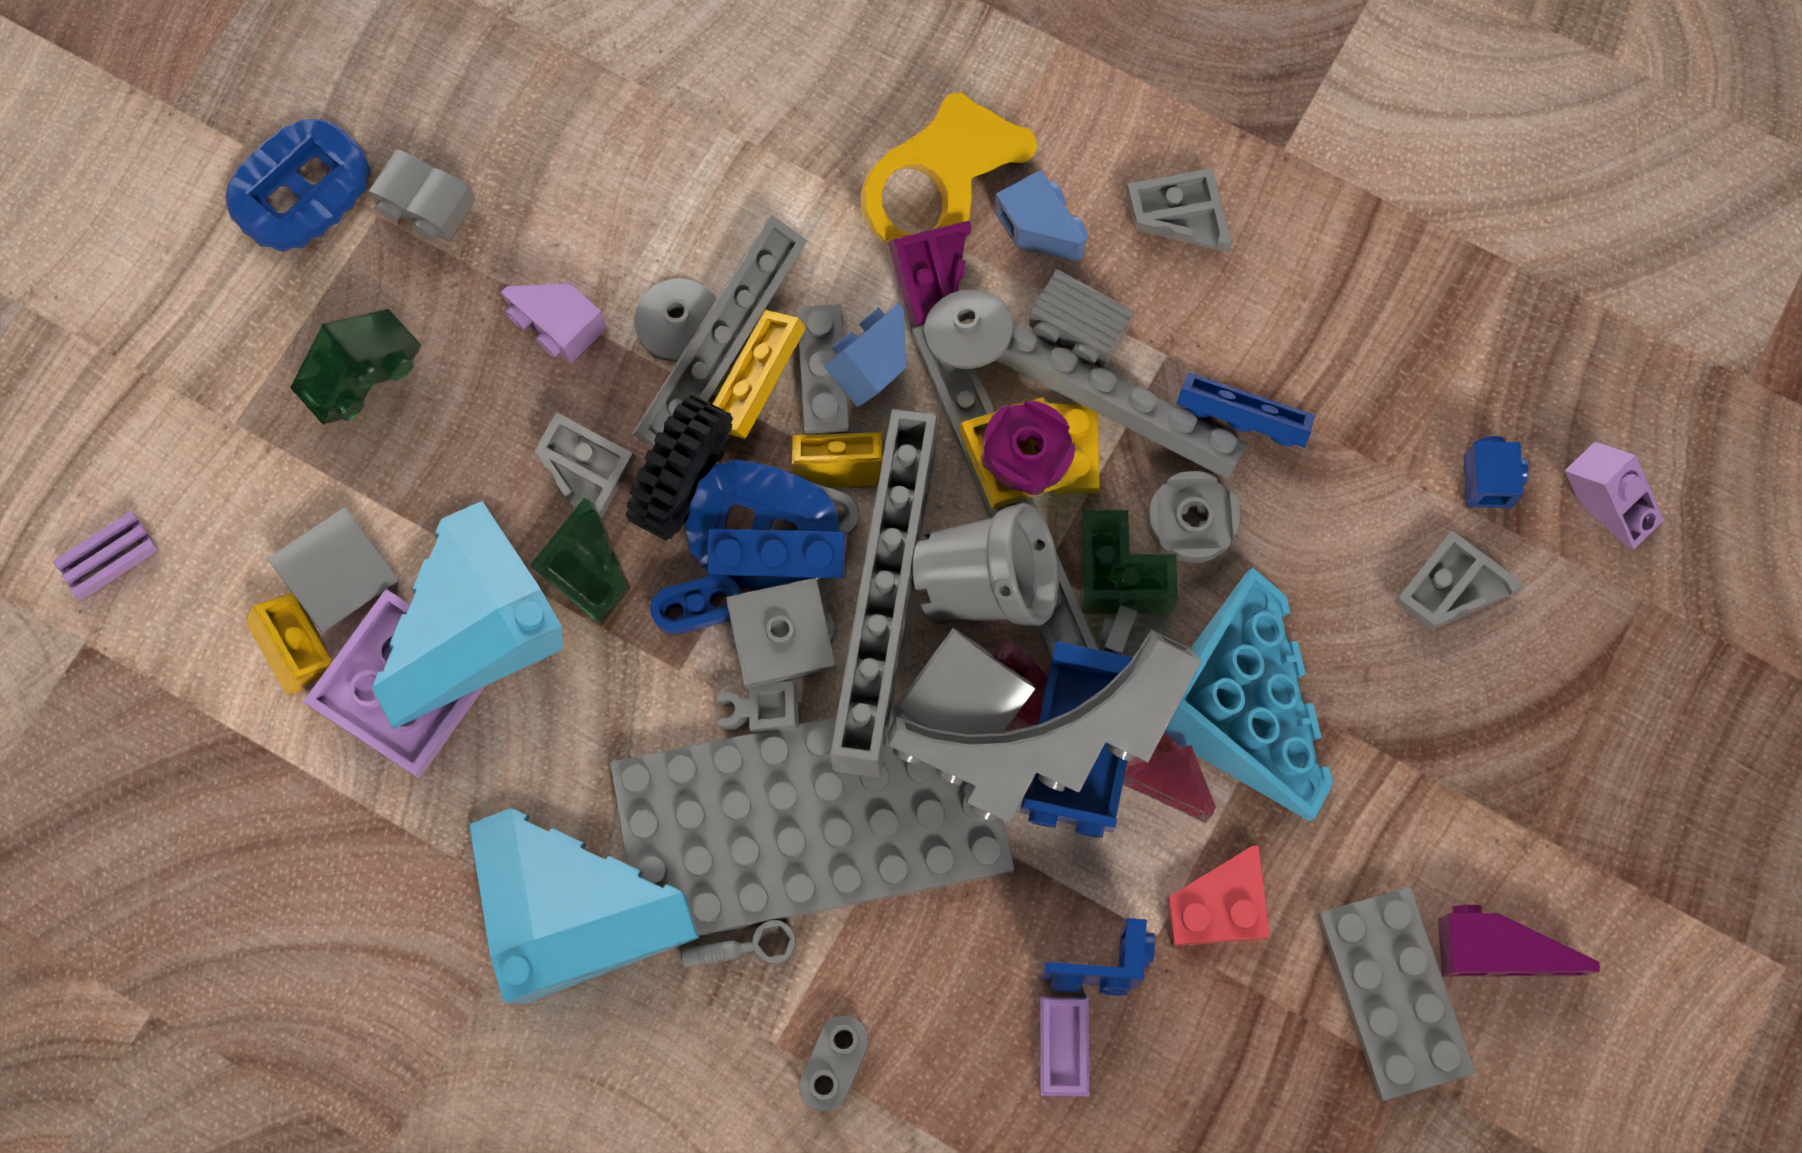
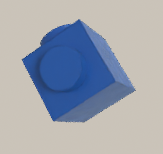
[1464,436,1528,508]

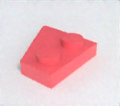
[1167,845,1270,946]

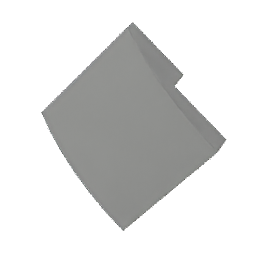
[267,507,399,633]
[898,628,1035,734]

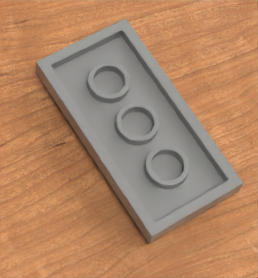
[1317,886,1476,1102]

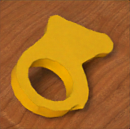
[860,92,1038,244]

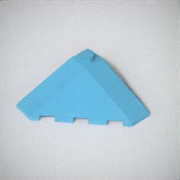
[372,501,564,729]
[1164,568,1333,821]
[469,808,699,1004]

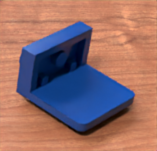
[1041,918,1155,996]

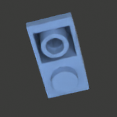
[995,170,1088,262]
[823,303,906,408]

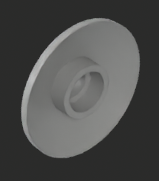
[634,278,716,361]
[924,290,1013,369]

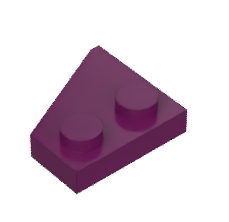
[887,221,971,328]

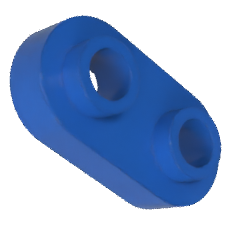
[650,575,741,635]

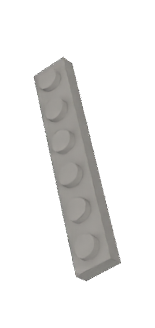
[632,215,808,448]
[996,324,1248,479]

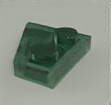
[530,497,630,623]

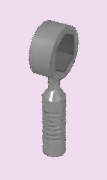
[681,920,796,968]

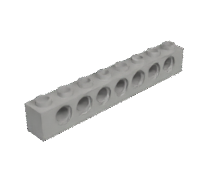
[830,409,937,778]

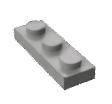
[797,304,849,435]

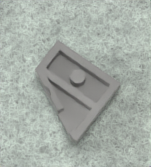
[1126,168,1232,252]
[535,412,637,531]
[1394,530,1524,631]

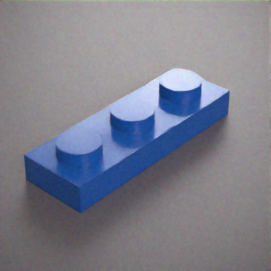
[1176,372,1315,448]
[707,528,847,578]

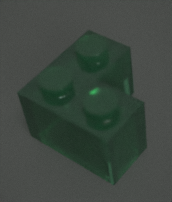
[290,309,421,425]
[1078,510,1178,614]

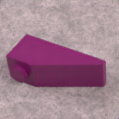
[1438,905,1600,977]

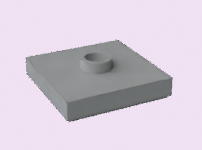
[726,578,836,689]

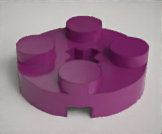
[981,401,1075,495]

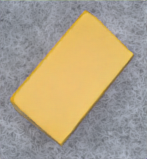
[792,432,882,488]
[246,593,333,695]

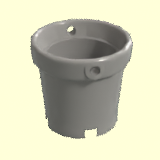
[913,503,1059,626]

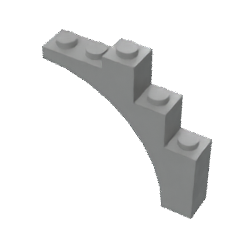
[887,630,1202,823]

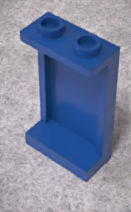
[1019,641,1133,838]

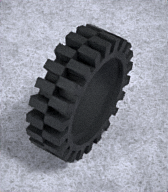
[626,395,733,541]

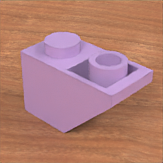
[501,283,607,364]
[1565,442,1664,550]

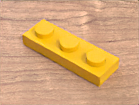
[713,310,806,439]

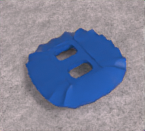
[226,119,371,252]
[685,460,839,590]

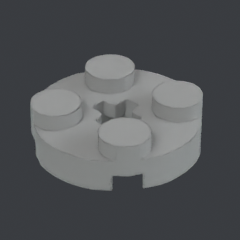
[1148,471,1241,563]

